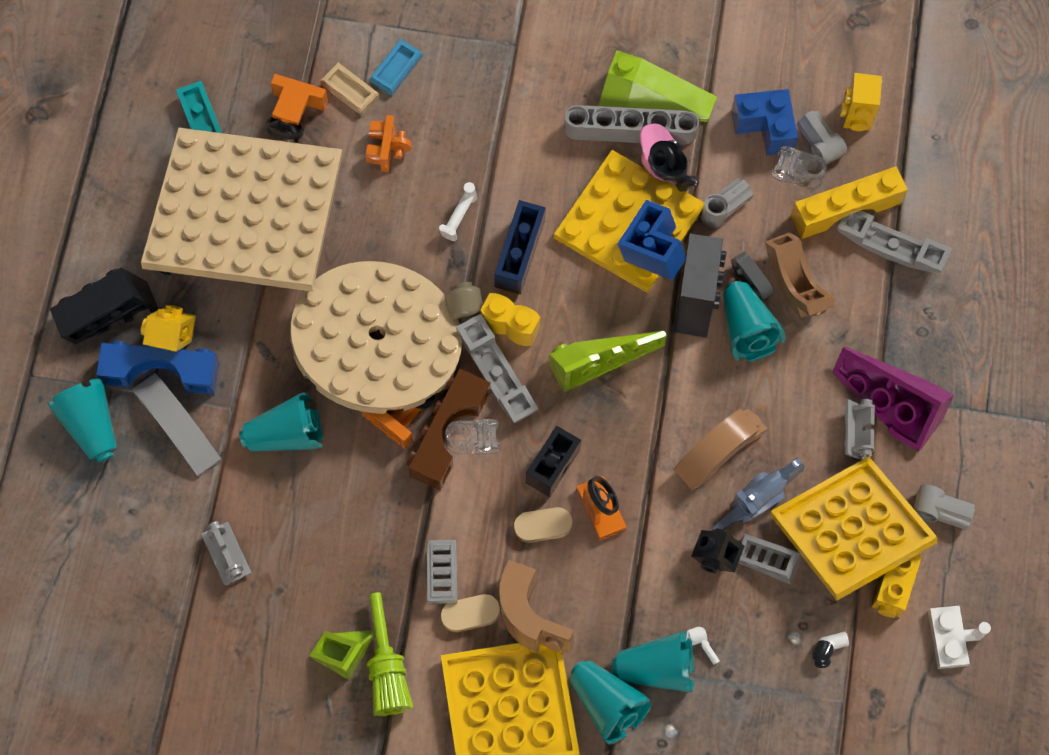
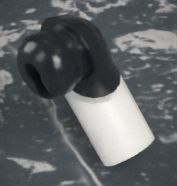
[812,632,849,669]

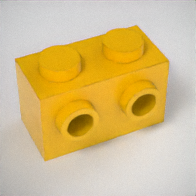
[839,73,882,132]
[141,305,196,352]

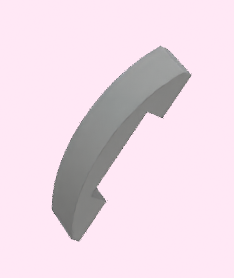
[837,211,952,274]
[456,314,539,424]
[132,373,222,477]

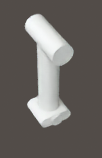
[439,182,477,241]

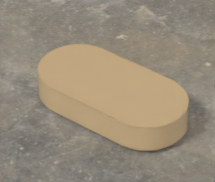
[514,507,572,543]
[441,594,500,633]

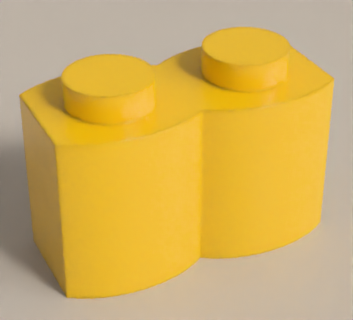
[480,293,540,346]

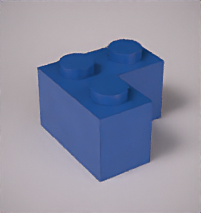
[731,89,798,155]
[617,200,686,280]

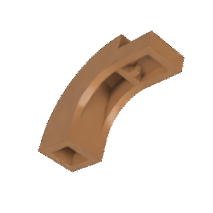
[765,233,835,318]
[673,409,767,491]
[499,560,574,653]

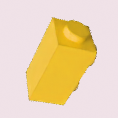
[872,554,922,618]

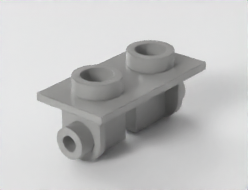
[844,399,875,461]
[201,521,252,586]

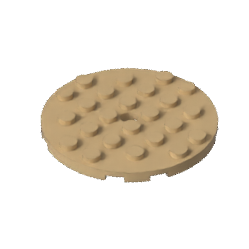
[290,261,462,414]

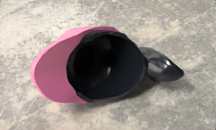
[640,124,699,192]

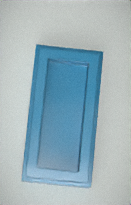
[369,39,423,96]

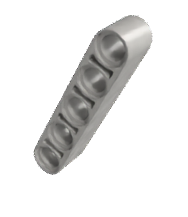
[564,105,699,145]

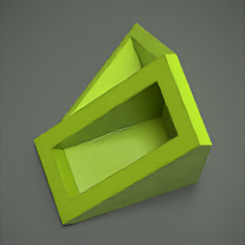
[309,630,376,680]

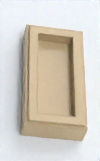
[320,62,379,116]

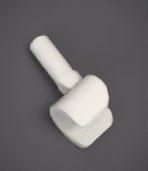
[688,627,720,665]

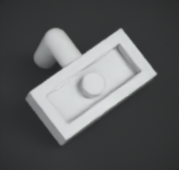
[928,606,991,669]

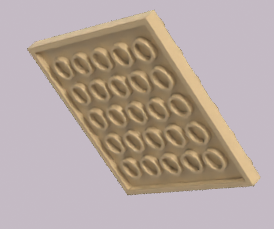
[141,128,343,292]

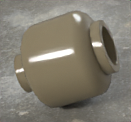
[445,282,484,324]

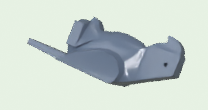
[712,457,805,531]

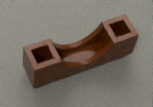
[406,369,491,491]

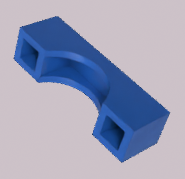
[96,341,219,395]

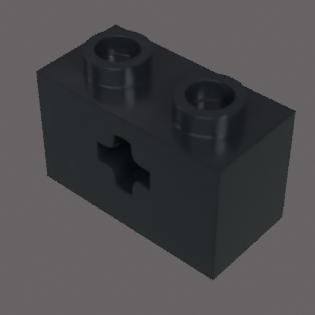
[525,425,581,498]

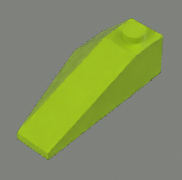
[598,51,717,122]
[549,331,667,392]

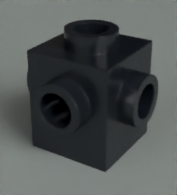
[691,528,745,573]

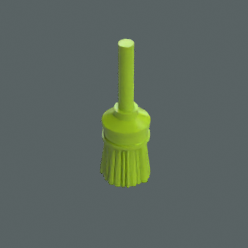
[367,592,414,716]

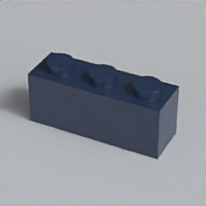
[494,200,546,295]

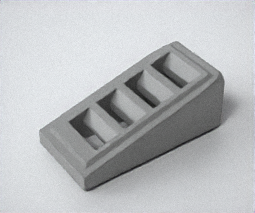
[738,534,801,584]
[427,540,457,604]

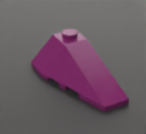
[832,346,954,452]

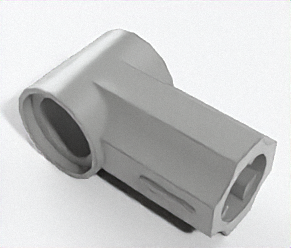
[797,110,847,167]
[701,178,754,229]
[913,484,975,530]

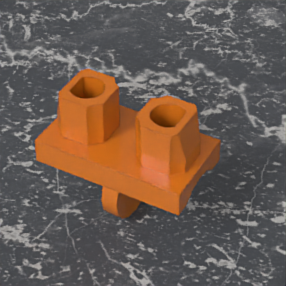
[365,115,412,172]

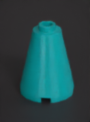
[723,281,786,361]
[47,379,117,463]
[239,392,323,452]
[611,631,695,692]
[570,661,651,745]

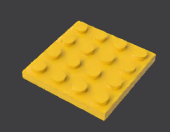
[554,150,704,293]
[771,457,937,601]
[441,643,580,755]

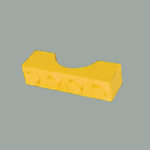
[790,166,908,240]

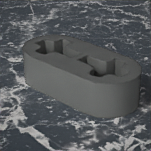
[731,252,773,301]

